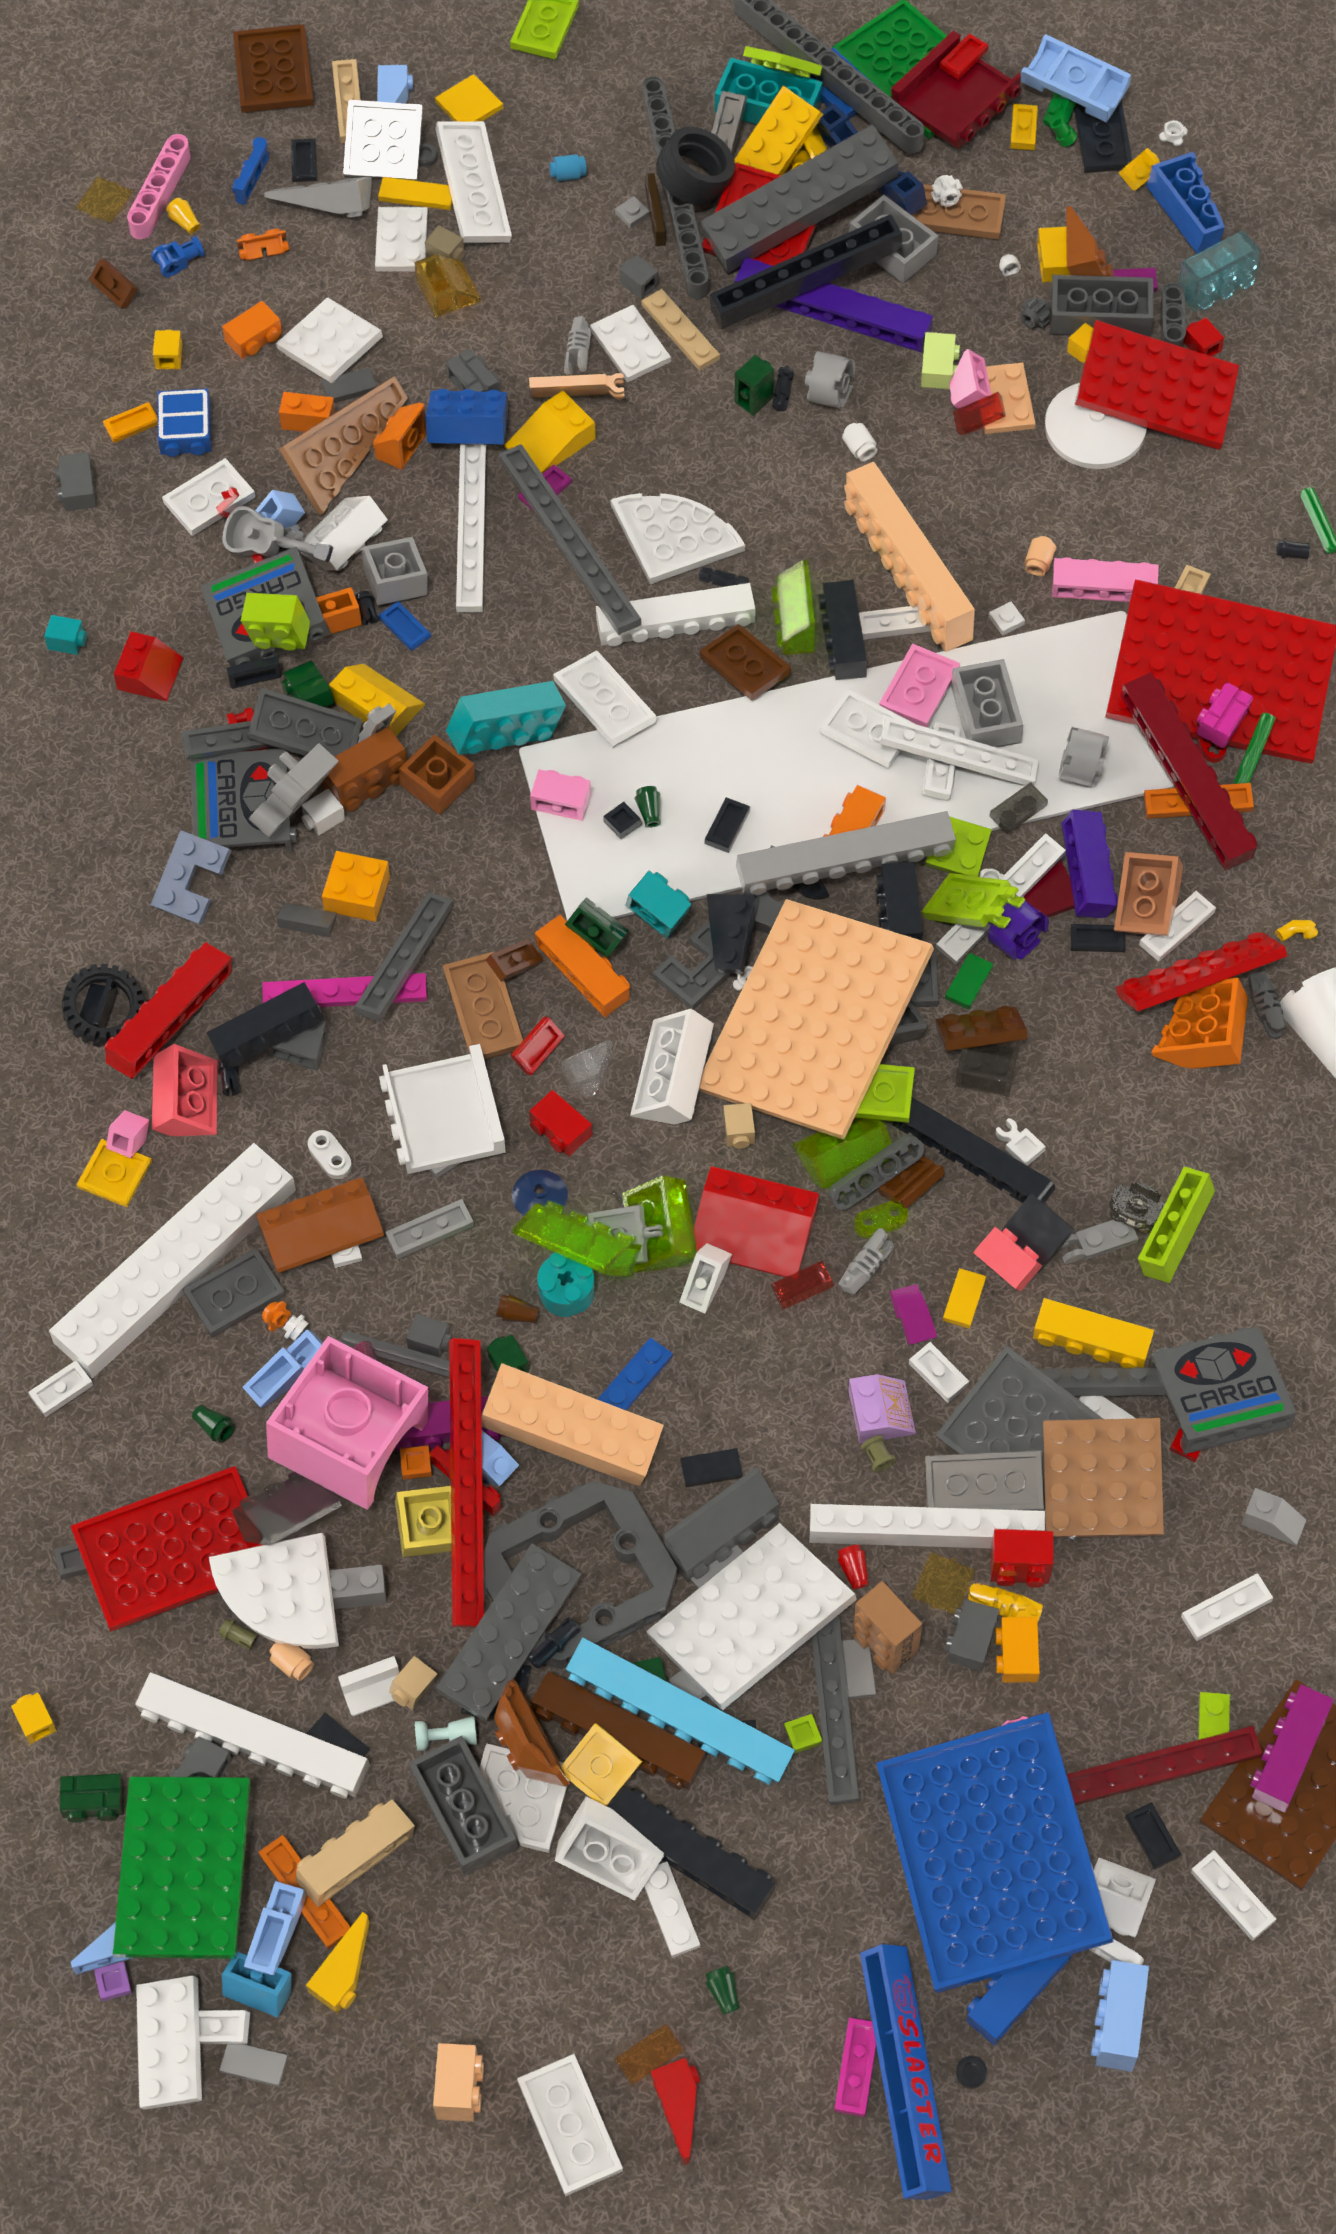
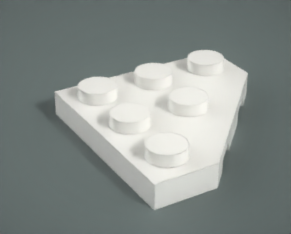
[479,1743,570,1853]

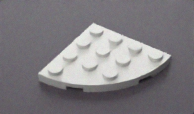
[611,493,745,584]
[209,1533,339,1649]

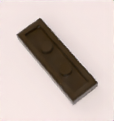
[645,173,665,247]

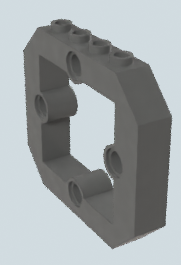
[483,1481,677,1669]

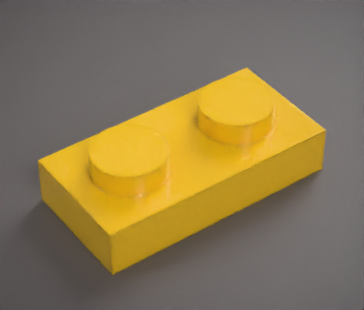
[1010,104,1038,150]

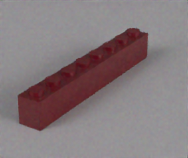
[1120,672,1257,871]

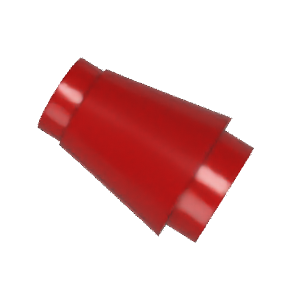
[837,1544,869,1590]

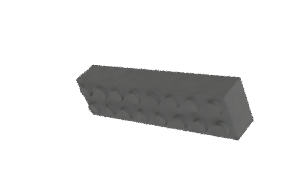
[701,124,899,273]

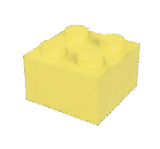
[395,1486,451,1557]

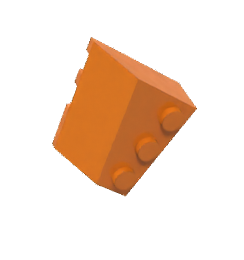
[1151,978,1248,1069]

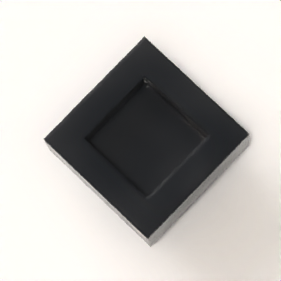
[603,802,641,839]

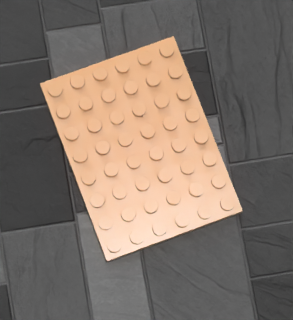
[699,899,934,1140]

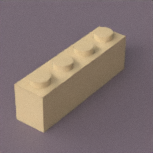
[295,1799,415,1907]

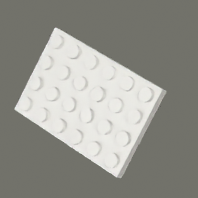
[646,1523,857,1711]

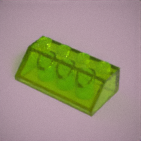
[512,1200,642,1277]

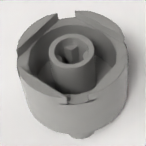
[805,351,855,408]
[1059,727,1109,787]

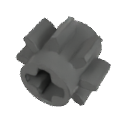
[1020,297,1051,328]

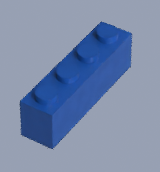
[966,1954,1074,2046]

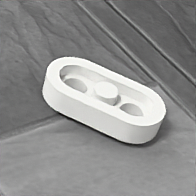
[308,1130,352,1179]

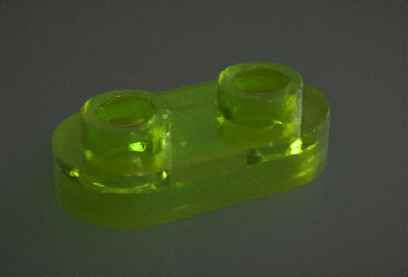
[854,1201,908,1239]

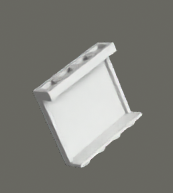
[379,1044,506,1174]

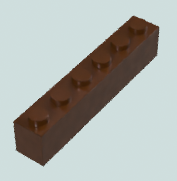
[531,1671,706,1790]

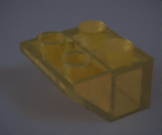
[414,254,481,317]

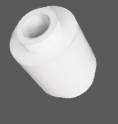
[842,423,877,461]

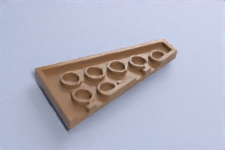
[279,376,408,515]

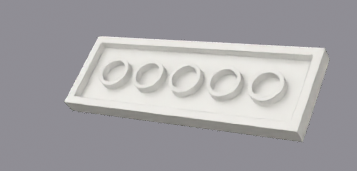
[435,122,512,243]

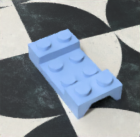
[1021,34,1131,122]

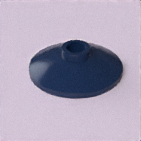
[512,1170,568,1220]

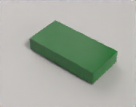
[945,953,994,1010]

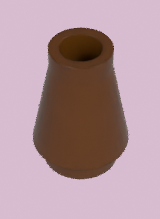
[496,1293,539,1323]

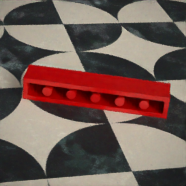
[105,942,232,1079]

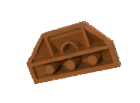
[494,1678,570,1787]

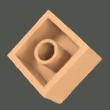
[433,2043,484,2121]

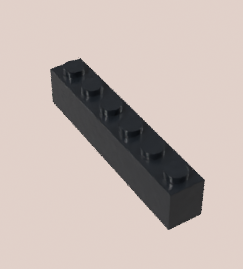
[609,1786,775,1921]

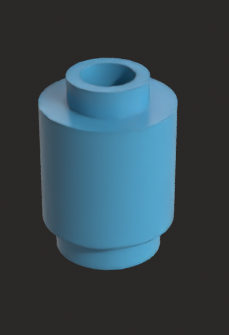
[549,154,586,182]

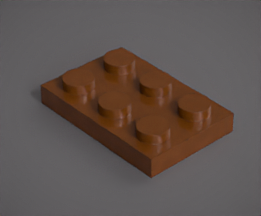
[699,623,791,701]
[935,1006,1028,1051]

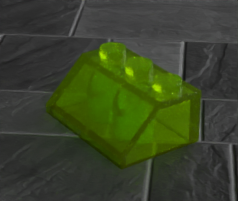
[771,560,815,655]
[792,1117,892,1188]
[622,1175,697,1273]

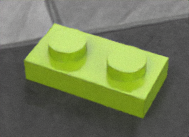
[1198,1692,1230,1740]

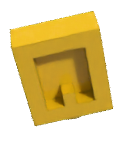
[1119,148,1160,191]

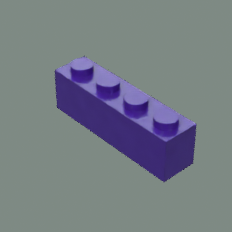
[1061,809,1118,918]

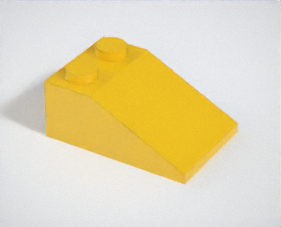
[504,390,596,474]

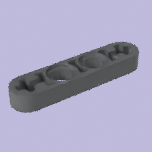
[827,1134,924,1210]

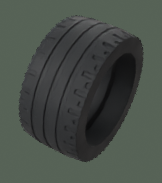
[656,126,735,205]

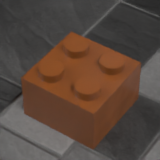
[399,734,475,815]

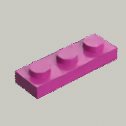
[834,2018,876,2117]

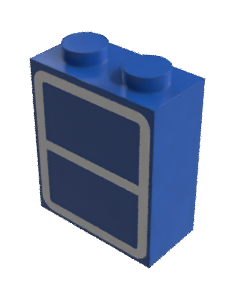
[157,388,212,457]

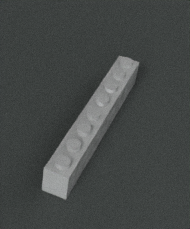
[736,811,956,895]

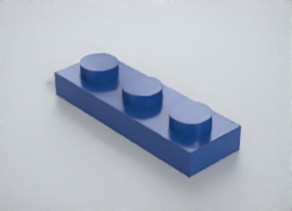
[597,1337,673,1411]

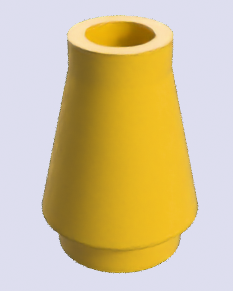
[166,198,201,235]

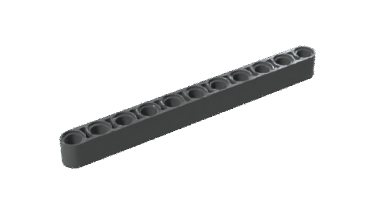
[733,0,924,153]
[642,76,709,299]

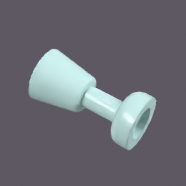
[415,1716,477,1751]

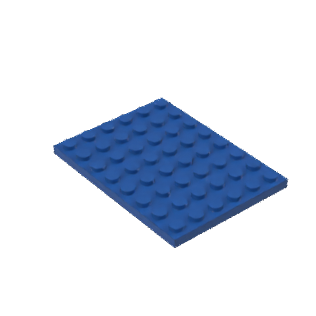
[876,1712,1114,1993]

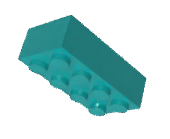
[715,57,823,124]
[446,681,566,755]

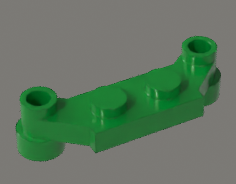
[1043,92,1077,147]

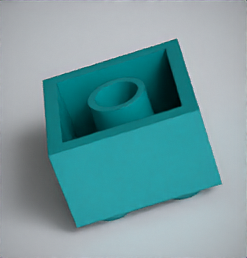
[625,870,691,939]

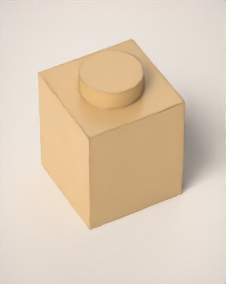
[723,1103,755,1149]
[389,1656,437,1710]

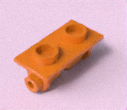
[237,229,289,261]

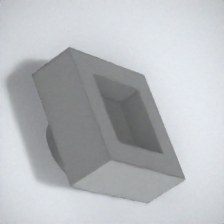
[615,197,650,229]

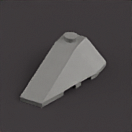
[264,176,372,217]

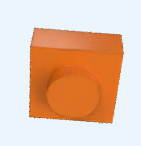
[400,1446,432,1480]

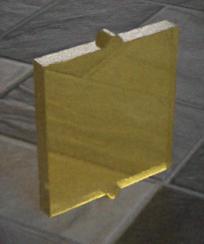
[76,177,133,223]
[911,1552,975,1615]

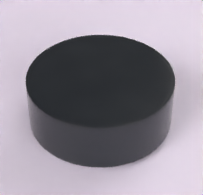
[956,2056,987,2089]

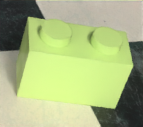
[921,332,960,389]

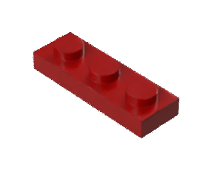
[429,1445,502,1517]

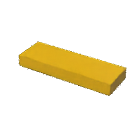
[378,177,453,210]

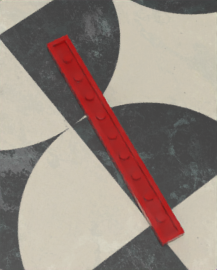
[449,1338,484,1628]

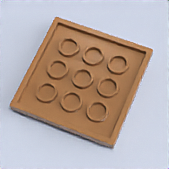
[1043,1418,1164,1538]

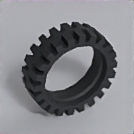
[62,963,144,1047]

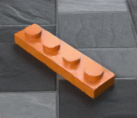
[1143,783,1254,819]
[258,1835,350,1950]

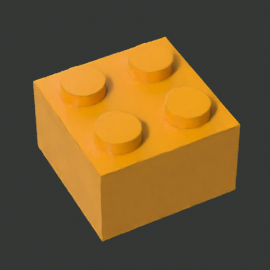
[322,851,390,922]

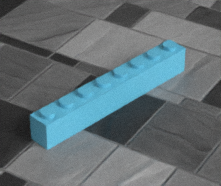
[565,1637,795,1786]

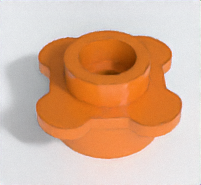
[262,1301,291,1332]

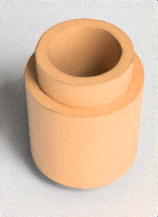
[1025,536,1056,576]
[270,1642,314,1681]

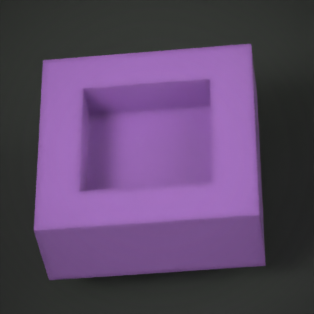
[94,1961,132,2002]

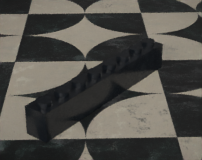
[710,214,902,329]

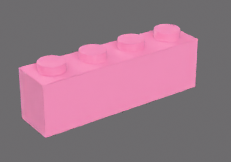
[1052,557,1158,602]

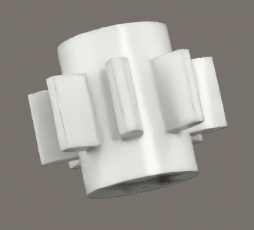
[931,175,963,206]

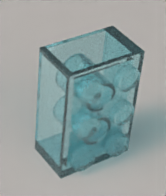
[1178,230,1261,312]

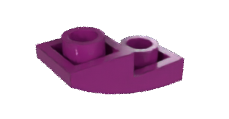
[889,1284,937,1345]

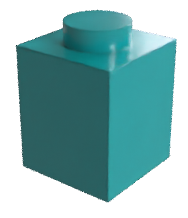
[44,615,87,655]

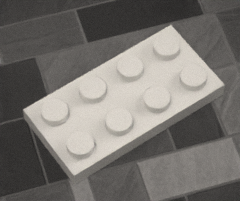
[553,651,656,746]
[136,1976,202,2109]
[517,2054,623,2196]

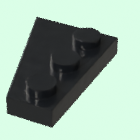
[706,894,759,974]

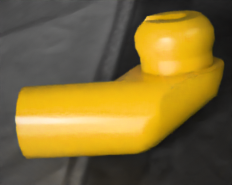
[1275,920,1318,942]

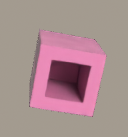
[106,1110,149,1158]

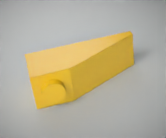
[306,1912,370,2013]

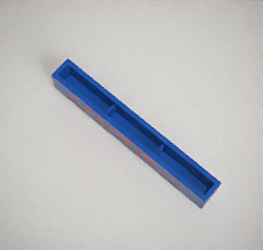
[860,1944,952,2200]

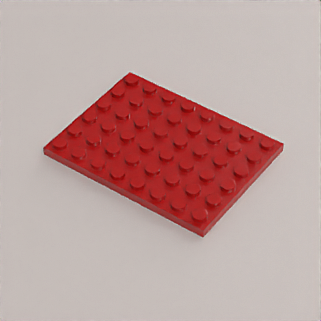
[1105,579,1336,764]

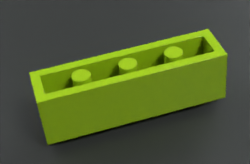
[1138,1166,1215,1283]

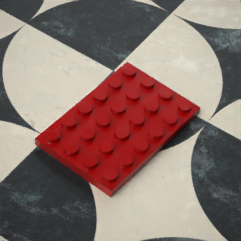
[1074,320,1239,450]
[70,1466,267,1632]

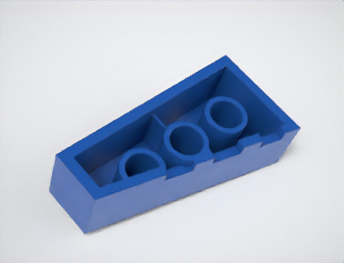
[1147,151,1225,255]

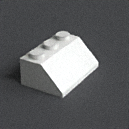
[300,496,388,571]

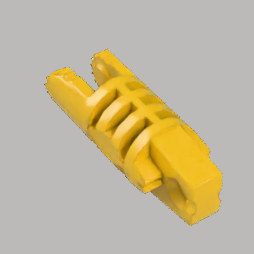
[967,1583,1043,1624]

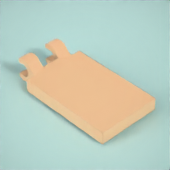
[529,373,624,400]

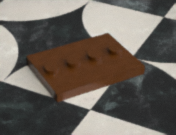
[233,24,314,113]

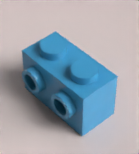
[222,1952,291,2018]

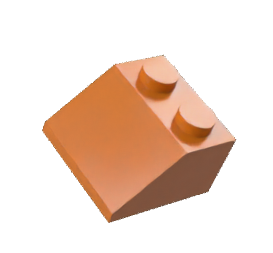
[373,402,427,470]

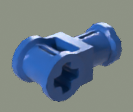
[151,236,205,278]

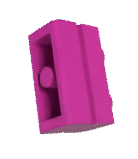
[1196,683,1253,748]

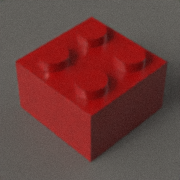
[990,1529,1053,1588]

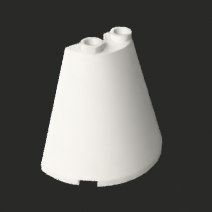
[1280,967,1336,1078]

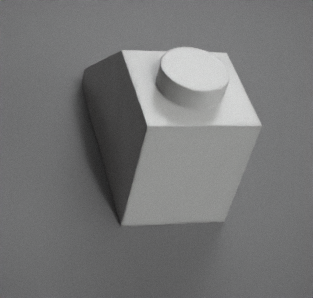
[1241,1488,1306,1546]

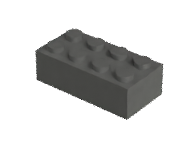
[1050,275,1154,337]
[408,1736,518,1877]

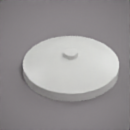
[1045,383,1147,469]

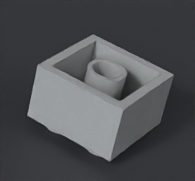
[363,537,427,605]

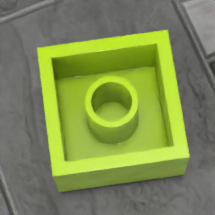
[241,593,311,650]

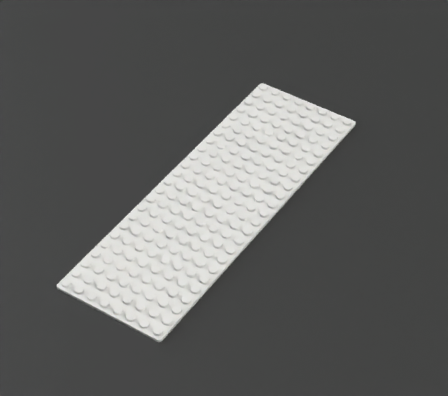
[519,611,1175,920]

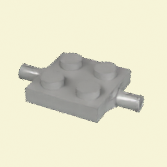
[572,1205,663,1270]

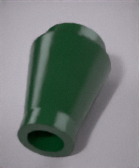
[634,786,661,828]
[192,1405,235,1443]
[705,1966,740,2015]

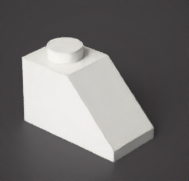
[679,1243,732,1313]

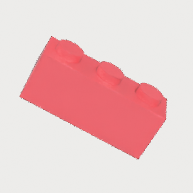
[152,1044,218,1136]

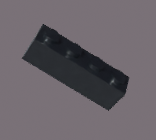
[818,580,867,680]
[206,982,324,1071]

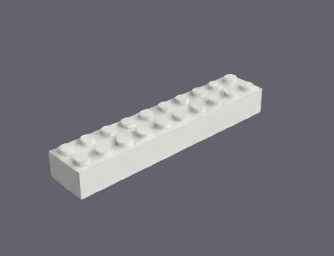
[49,1143,296,1379]

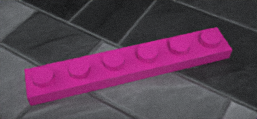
[262,973,427,1007]

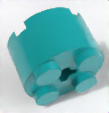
[537,1251,595,1317]

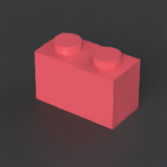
[973,1227,1042,1291]

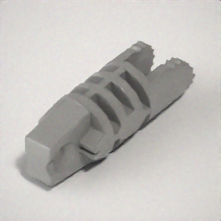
[564,316,591,375]
[838,1228,895,1294]

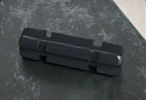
[772,366,794,412]
[699,566,749,587]

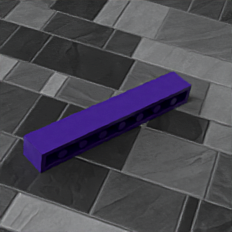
[735,258,933,353]

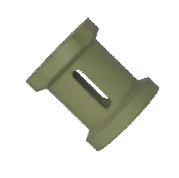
[861,1434,897,1473]

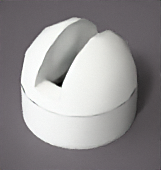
[999,254,1021,276]

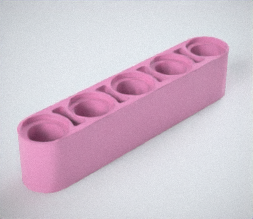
[127,134,191,239]

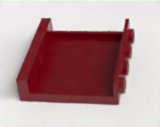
[891,30,1021,149]

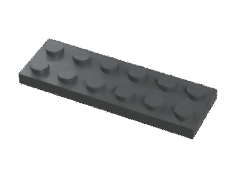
[436,1543,581,1722]

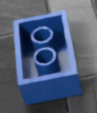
[426,389,508,444]

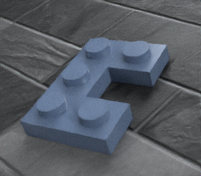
[151,830,232,925]

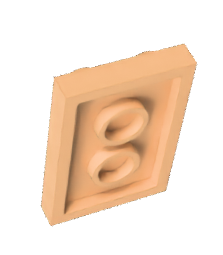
[980,363,1035,434]

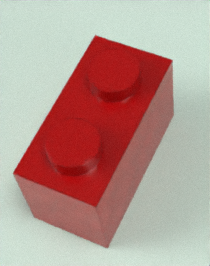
[529,1090,593,1156]

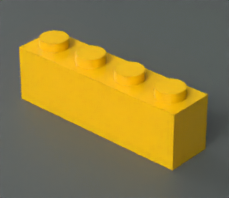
[1033,1298,1154,1368]

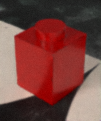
[1184,317,1224,357]

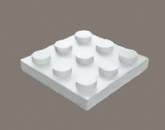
[343,100,423,181]
[276,297,383,383]

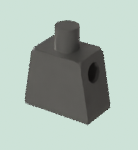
[268,1005,328,1071]

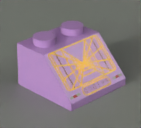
[849,1374,916,1444]

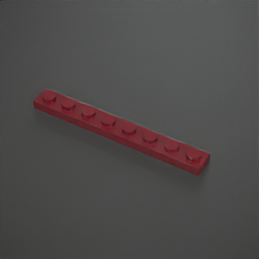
[1067,1726,1262,1805]

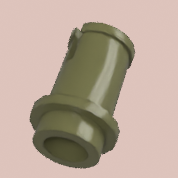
[219,1619,258,1651]

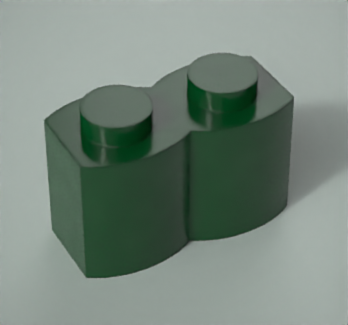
[281,660,334,707]

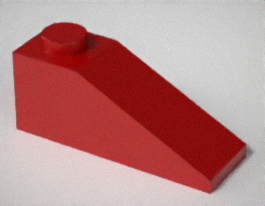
[651,2058,700,2165]

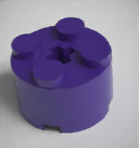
[987,895,1049,960]

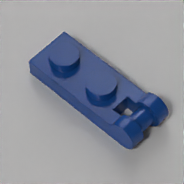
[232,137,269,205]

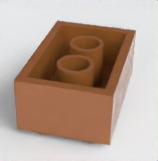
[323,726,407,812]

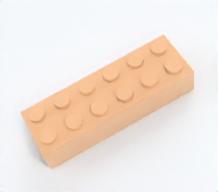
[481,1363,664,1486]

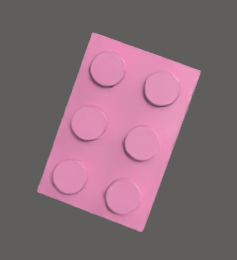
[879,644,960,728]

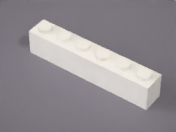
[596,583,755,646]

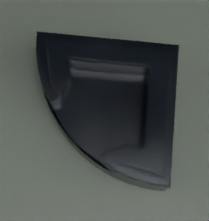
[793,879,829,900]

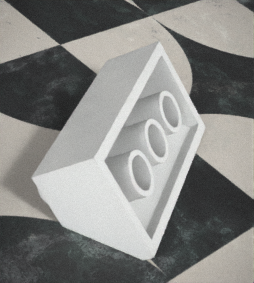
[630,1009,714,1125]

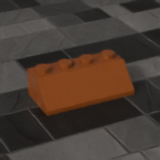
[256,1177,384,1273]

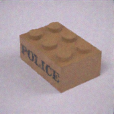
[853,1581,922,1674]

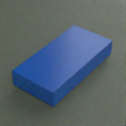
[378,601,431,652]

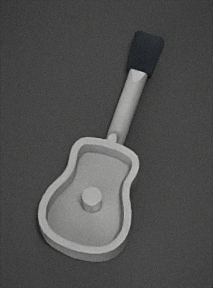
[223,506,333,562]

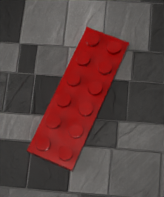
[1115,932,1288,1011]

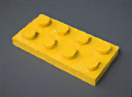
[734,86,823,176]

